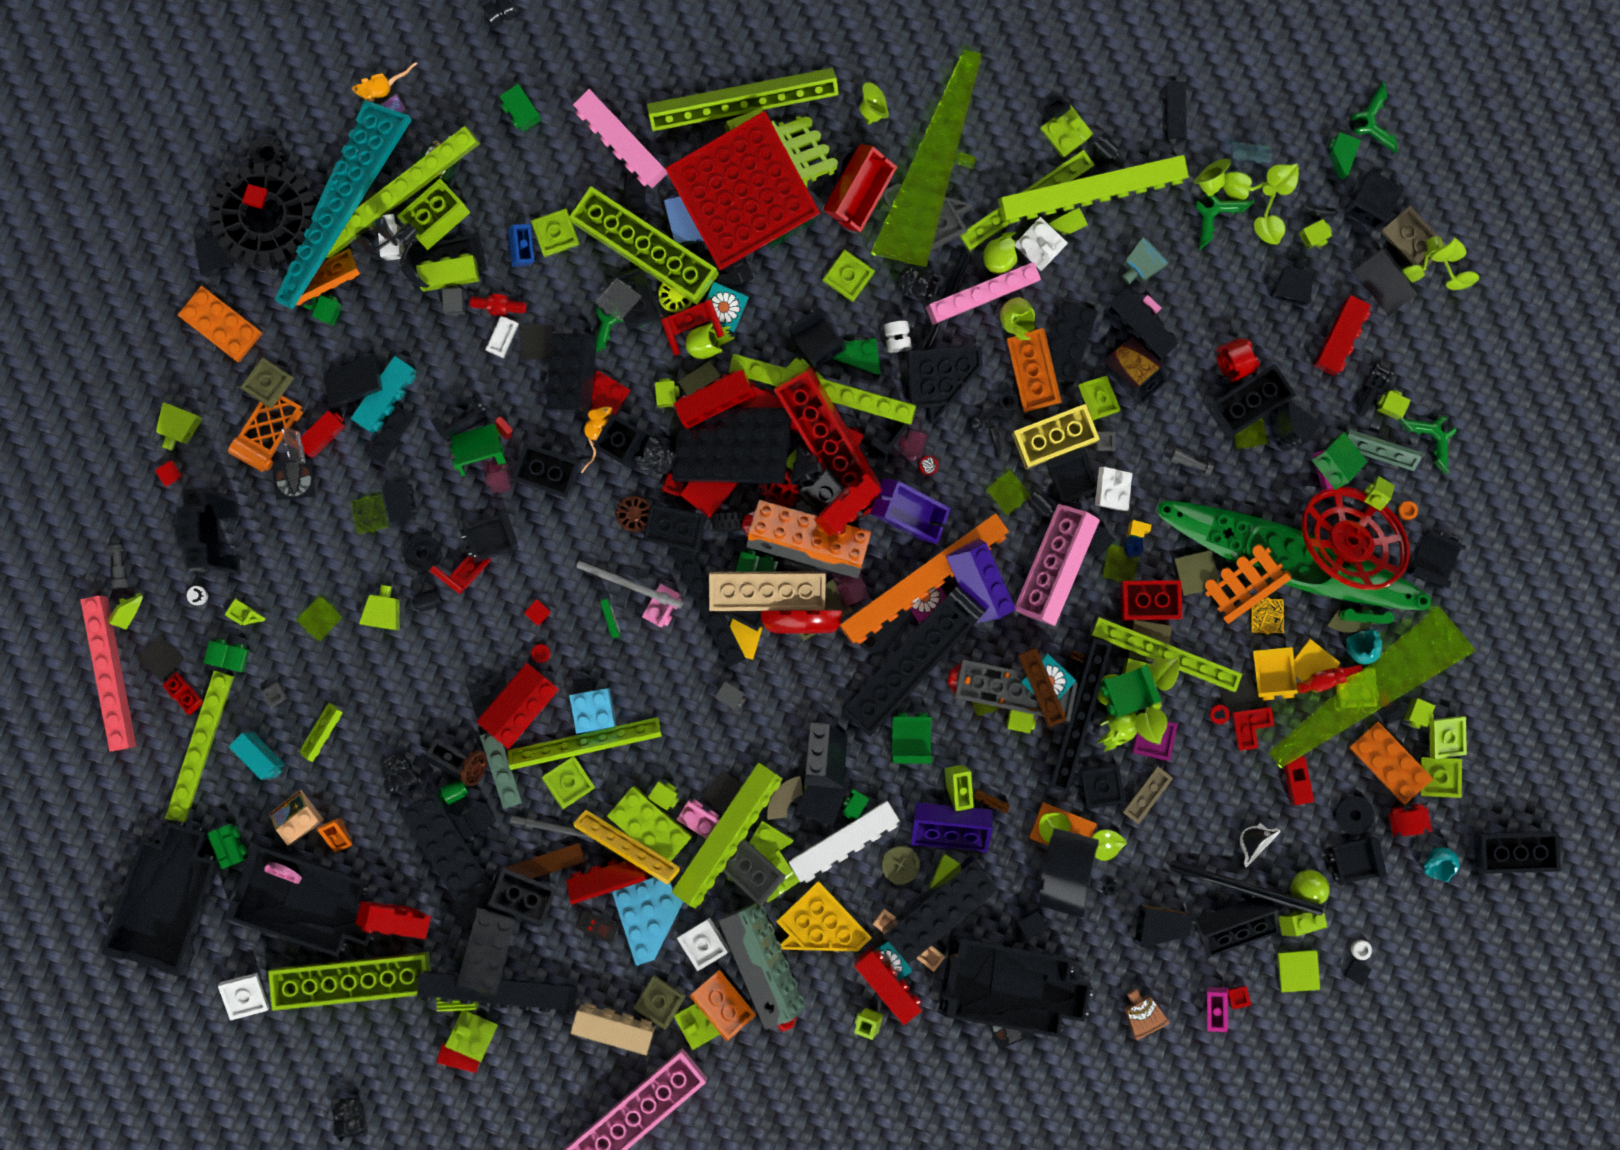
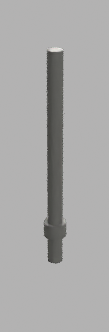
[510,815,594,840]

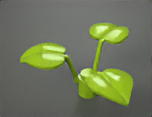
[1223,164,1299,245]
[1402,237,1479,290]
[1097,658,1180,744]
[1039,812,1127,861]

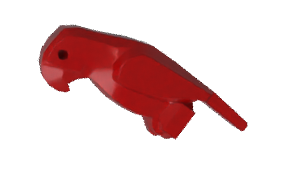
[1296,664,1363,694]

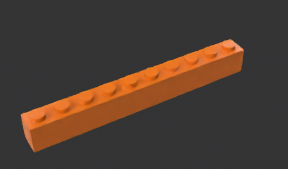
[839,513,1009,645]

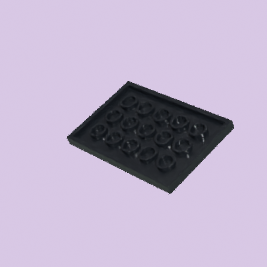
[672,407,792,484]

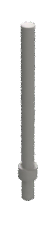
[577,561,683,609]

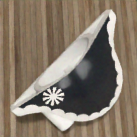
[1240,823,1280,867]

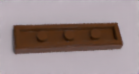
[1018,648,1067,727]
[505,842,586,879]

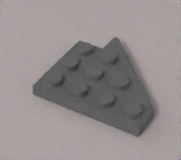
[882,183,972,259]

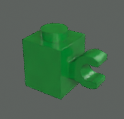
[304,294,343,326]

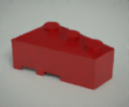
[814,473,882,537]
[355,901,431,939]

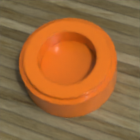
[1397,501,1418,520]

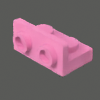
[642,583,682,628]
[677,799,720,839]

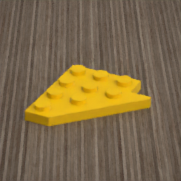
[776,881,872,951]

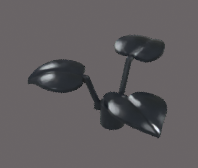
[356,217,430,288]

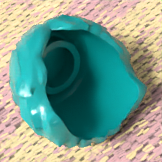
[1346,629,1382,664]
[1423,847,1460,882]

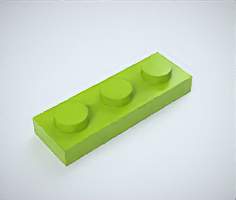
[299,703,343,762]

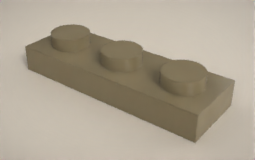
[1122,766,1173,824]

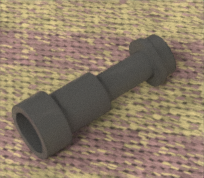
[1169,447,1214,475]
[109,545,128,589]

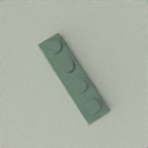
[1346,429,1422,471]
[480,733,523,809]

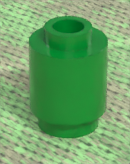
[439,779,469,805]

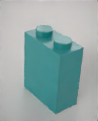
[228,732,285,780]

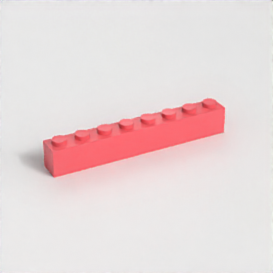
[80,595,137,751]

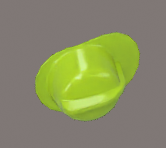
[859,82,889,124]
[1193,159,1231,196]

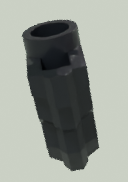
[790,441,824,487]

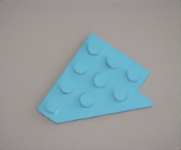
[612,877,683,966]

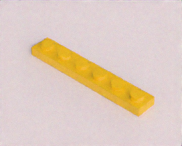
[574,810,679,885]

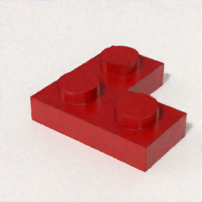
[1232,707,1274,751]

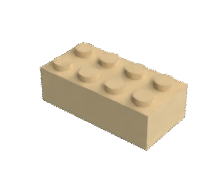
[571,1003,656,1055]

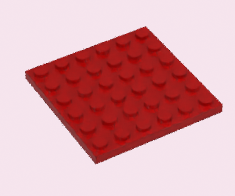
[665,111,821,270]

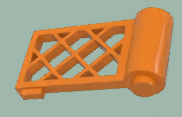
[228,396,303,472]

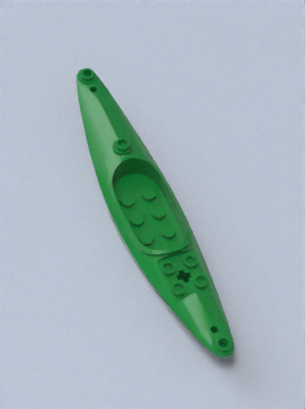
[1157,501,1431,610]

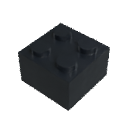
[593,414,650,469]

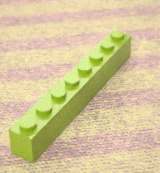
[671,762,782,909]

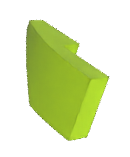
[1049,207,1088,235]
[107,593,143,629]
[225,598,266,625]

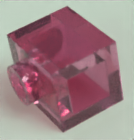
[900,430,928,461]
[485,461,511,493]
[836,576,869,607]

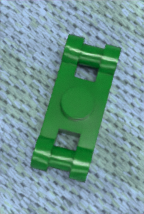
[1339,609,1394,624]

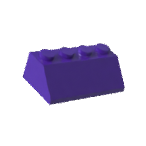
[945,538,1016,623]
[911,802,993,853]

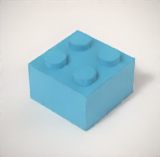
[569,688,617,734]

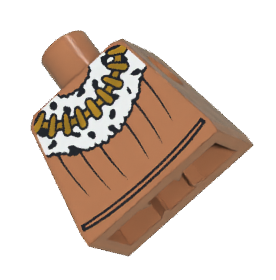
[1124,989,1170,1040]

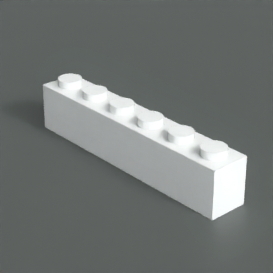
[788,800,899,883]

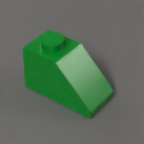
[1328,132,1361,180]

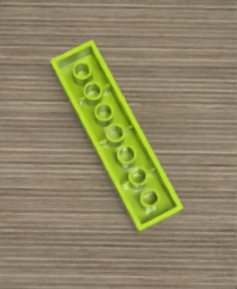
[569,186,719,305]
[268,952,431,1011]

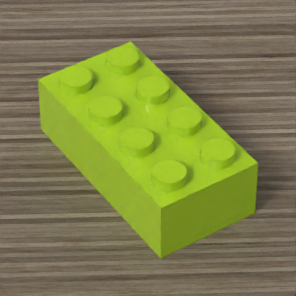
[607,785,692,862]

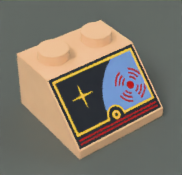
[269,790,324,846]

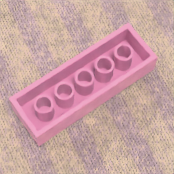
[1015,504,1100,626]

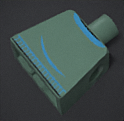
[1121,237,1169,284]

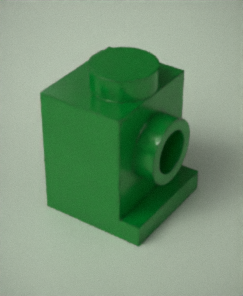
[842,788,869,820]

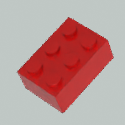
[1120,580,1182,620]

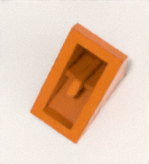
[317,818,352,853]

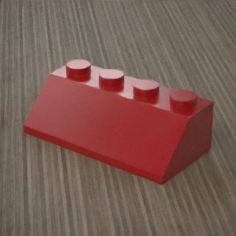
[476,662,559,749]
[566,859,649,905]

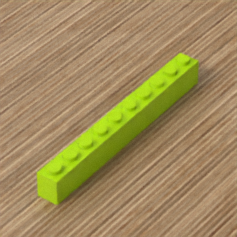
[647,68,839,131]
[326,126,481,258]
[998,155,1189,224]

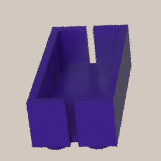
[870,478,951,544]

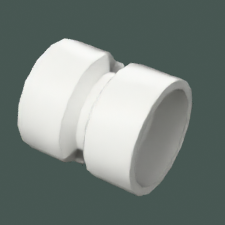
[884,321,912,353]

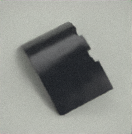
[1039,828,1099,918]

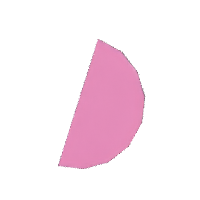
[264,862,302,884]

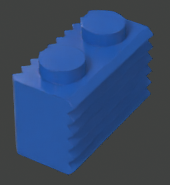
[508,224,535,267]

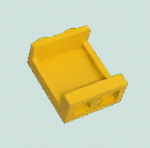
[1253,647,1298,700]

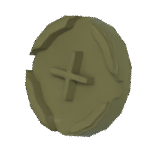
[882,845,920,884]

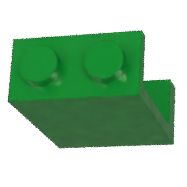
[449,423,506,476]
[1312,432,1368,490]
[1100,664,1161,719]
[892,713,932,764]

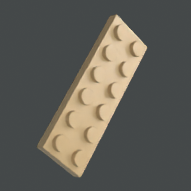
[709,571,826,611]

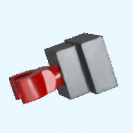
[1376,691,1404,726]

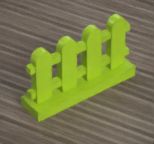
[772,116,838,187]

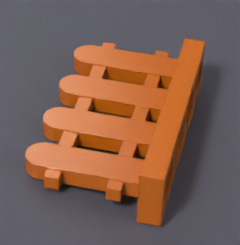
[1205,545,1292,624]

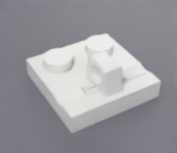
[1015,217,1068,271]
[1095,467,1132,511]
[677,918,730,971]
[218,973,269,1020]

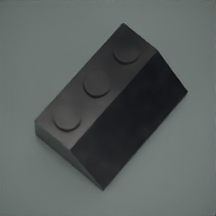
[804,723,848,789]

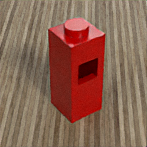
[295,410,346,458]
[1281,753,1314,806]

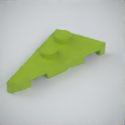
[726,820,794,881]

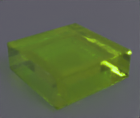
[955,152,976,169]

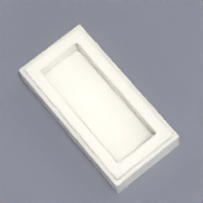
[486,316,519,358]

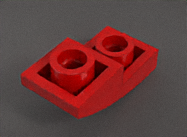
[162,672,204,715]
[436,1044,479,1073]

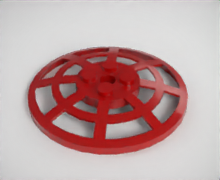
[1301,487,1410,590]

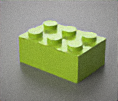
[397,179,470,250]

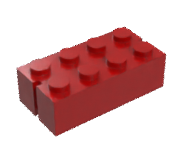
[823,144,897,233]

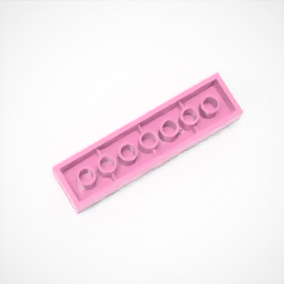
[563,1048,707,1150]

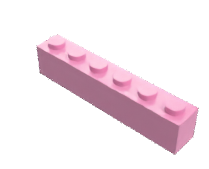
[573,89,668,188]
[925,262,1041,325]

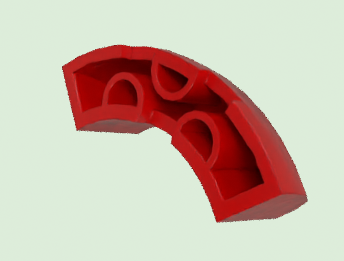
[761,610,842,634]

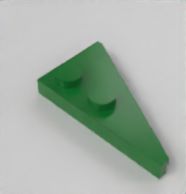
[832,338,881,376]

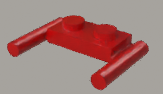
[661,299,725,356]
[430,556,491,594]

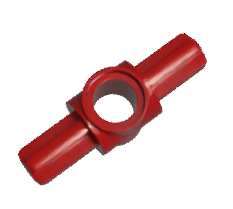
[470,294,527,316]

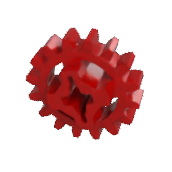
[760,470,800,508]

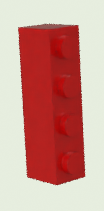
[1313,295,1371,376]
[673,370,755,429]
[854,947,922,1025]

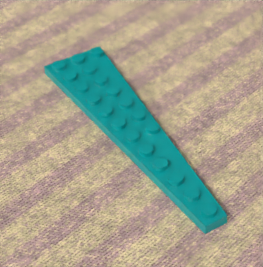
[274,100,412,309]

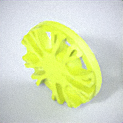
[658,283,693,313]

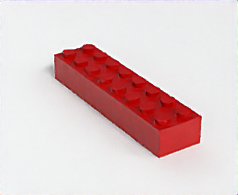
[774,366,881,521]

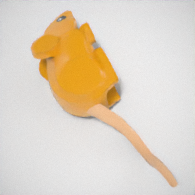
[352,62,418,102]
[581,407,612,473]

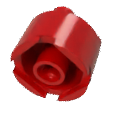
[1216,338,1260,382]
[1388,803,1432,837]

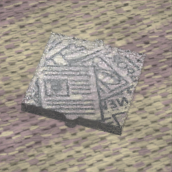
[596,278,641,321]
[282,428,306,463]

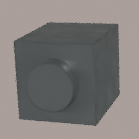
[442,286,466,315]
[715,681,746,710]

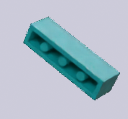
[350,356,417,434]

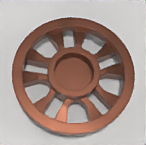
[616,496,650,532]
[459,750,487,786]

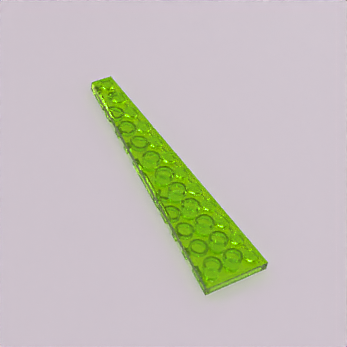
[871,50,982,267]
[1267,606,1476,768]

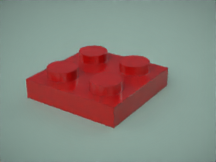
[591,370,631,419]

